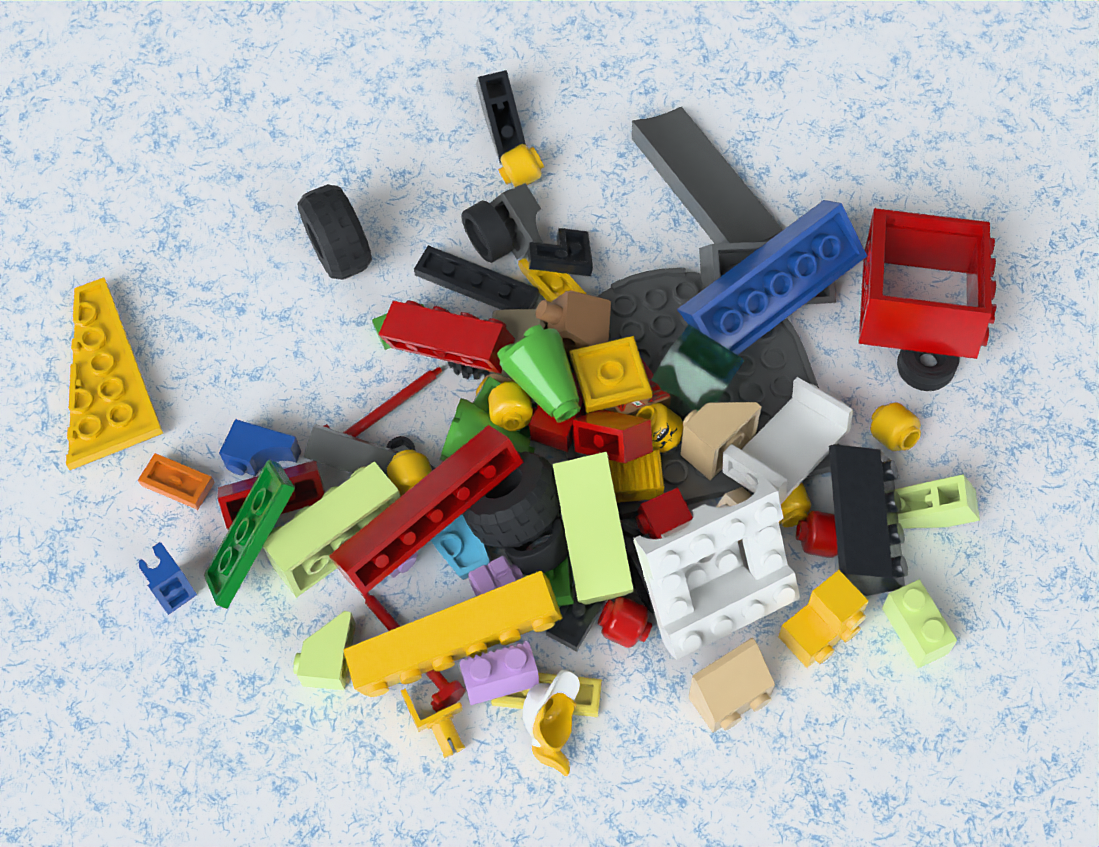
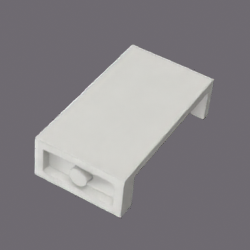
[723,377,853,504]

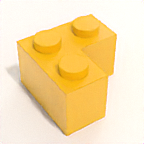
[778,570,869,668]

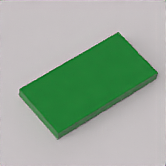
[204,459,295,609]

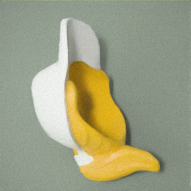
[523,669,580,776]

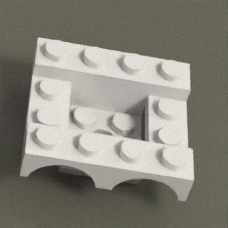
[633,476,800,661]

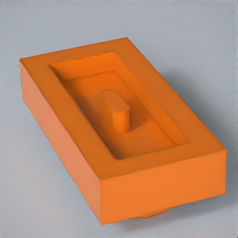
[138,453,215,510]

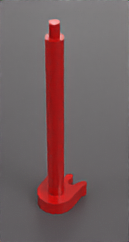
[323,366,442,437]
[361,593,466,713]

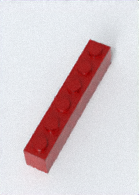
[329,425,524,596]

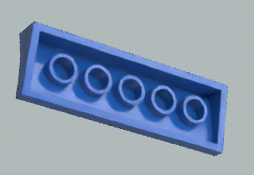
[677,200,867,367]

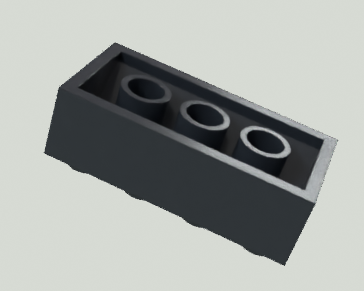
[829,444,908,596]

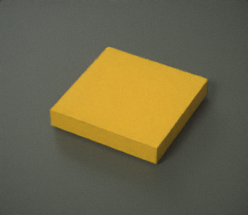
[569,336,652,413]

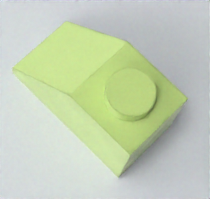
[293,611,356,690]

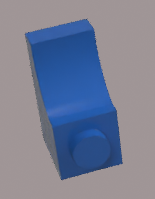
[219,419,302,476]

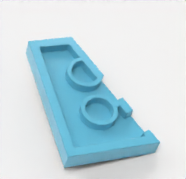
[430,514,492,580]

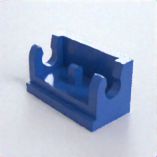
[139,541,197,615]

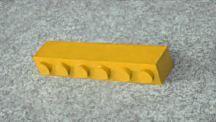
[343,571,563,697]

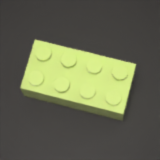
[263,461,400,598]

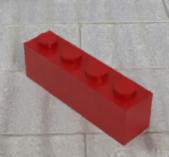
[378,300,515,374]

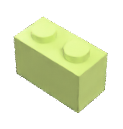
[882,579,957,668]

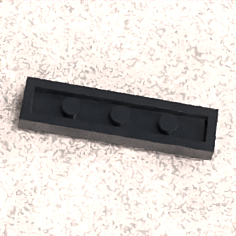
[414,245,540,310]
[546,522,643,652]

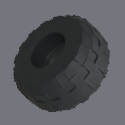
[297,184,372,280]
[462,451,561,549]

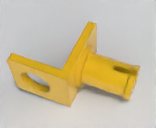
[400,688,465,758]

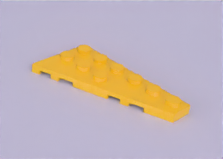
[66,277,164,470]

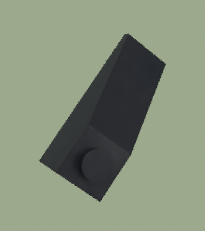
[476,70,526,165]

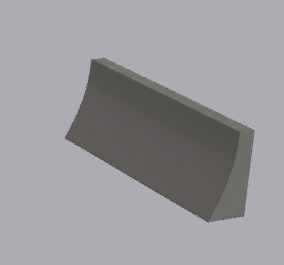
[631,106,783,244]

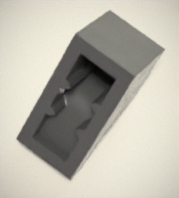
[490,183,543,260]

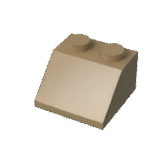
[681,402,761,480]
[688,637,775,733]

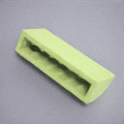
[553,452,634,605]

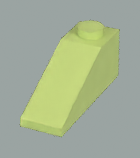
[895,474,980,528]

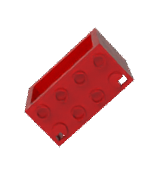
[858,208,997,359]

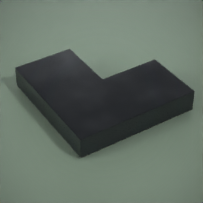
[528,228,593,277]

